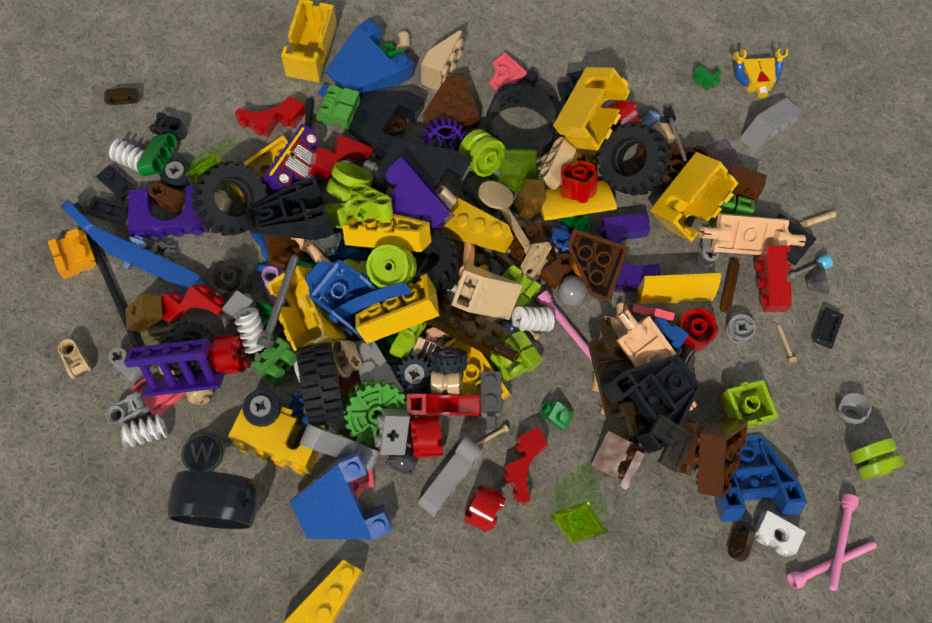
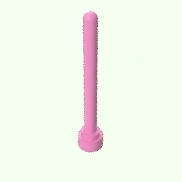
[536,291,592,361]
[829,494,859,591]
[787,541,877,590]

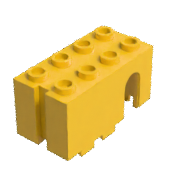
[281,0,337,83]
[553,67,630,150]
[650,152,738,242]
[267,266,346,355]
[228,403,326,475]

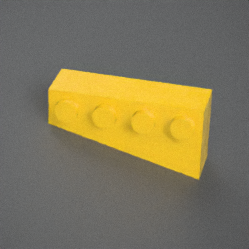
[438,196,514,253]
[342,214,431,252]
[355,273,439,344]
[284,560,363,623]

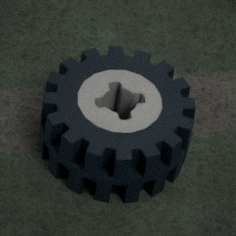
[396,355,432,392]

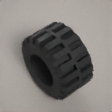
[160,321,214,375]

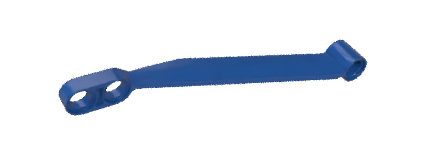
[61,200,213,292]

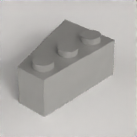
[740,98,802,152]
[354,341,404,393]

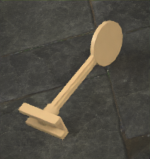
[478,181,552,275]

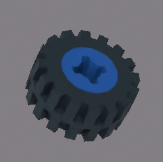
[431,347,467,374]

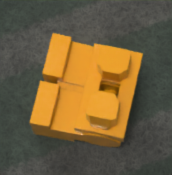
[48,229,96,280]

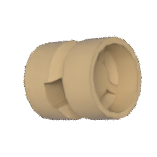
[431,370,461,395]

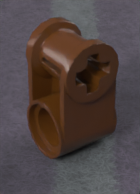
[148,183,186,214]
[539,253,574,289]

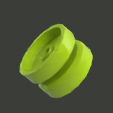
[459,129,505,177]
[326,162,374,202]
[366,244,417,288]
[850,438,906,480]

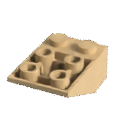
[421,30,463,91]
[452,264,523,320]

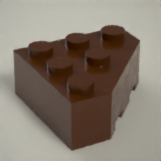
[423,72,480,138]
[635,143,716,192]
[567,229,630,304]
[696,416,748,498]

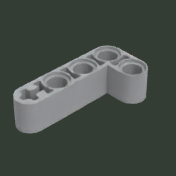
[299,424,379,471]
[418,437,483,517]

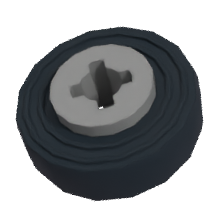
[159,157,193,189]
[242,389,281,427]

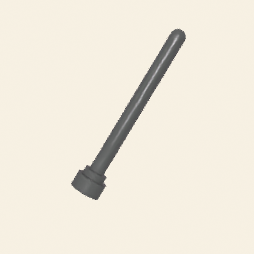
[256,255,299,349]

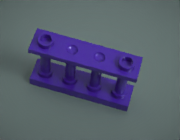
[124,338,225,397]

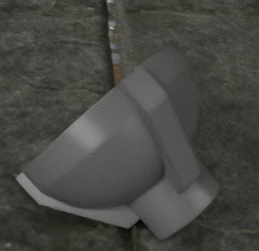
[313,232,342,256]
[807,267,830,294]
[386,447,416,475]

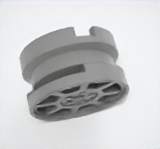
[725,314,756,344]

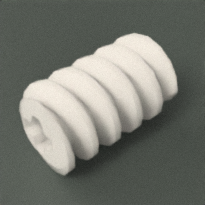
[109,138,145,173]
[512,306,555,332]
[234,307,265,353]
[121,414,168,449]

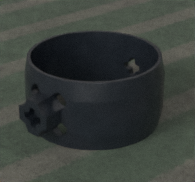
[485,83,558,163]
[168,470,259,529]

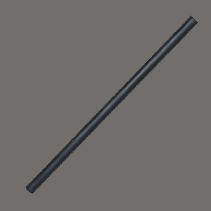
[74,203,142,347]

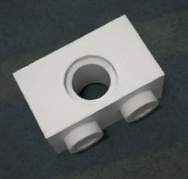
[755,511,806,557]

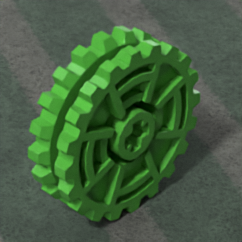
[343,378,407,446]

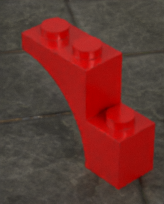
[235,96,306,137]
[308,135,373,180]
[161,283,227,323]
[407,394,482,416]
[502,427,548,506]

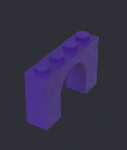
[128,185,209,239]
[599,213,661,293]

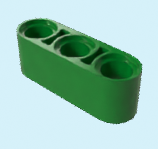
[137,133,177,176]

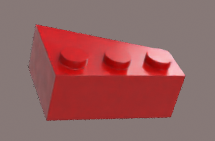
[754,246,792,312]

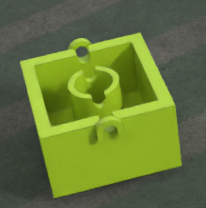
[720,380,778,429]

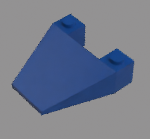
[326,19,415,93]
[715,434,807,522]
[290,449,392,540]

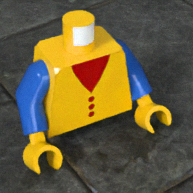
[733,48,788,98]

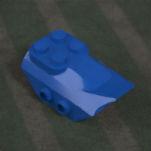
[305,260,384,341]

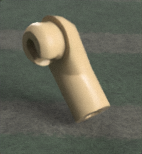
[395,31,410,51]

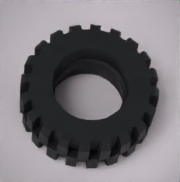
[598,122,672,196]
[191,161,269,236]
[391,228,460,297]
[296,342,344,425]

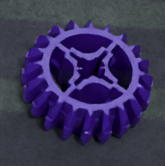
[420,117,466,152]

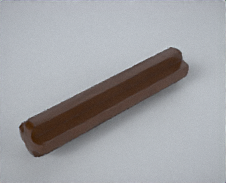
[720,261,740,313]

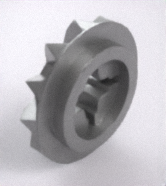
[148,238,178,262]

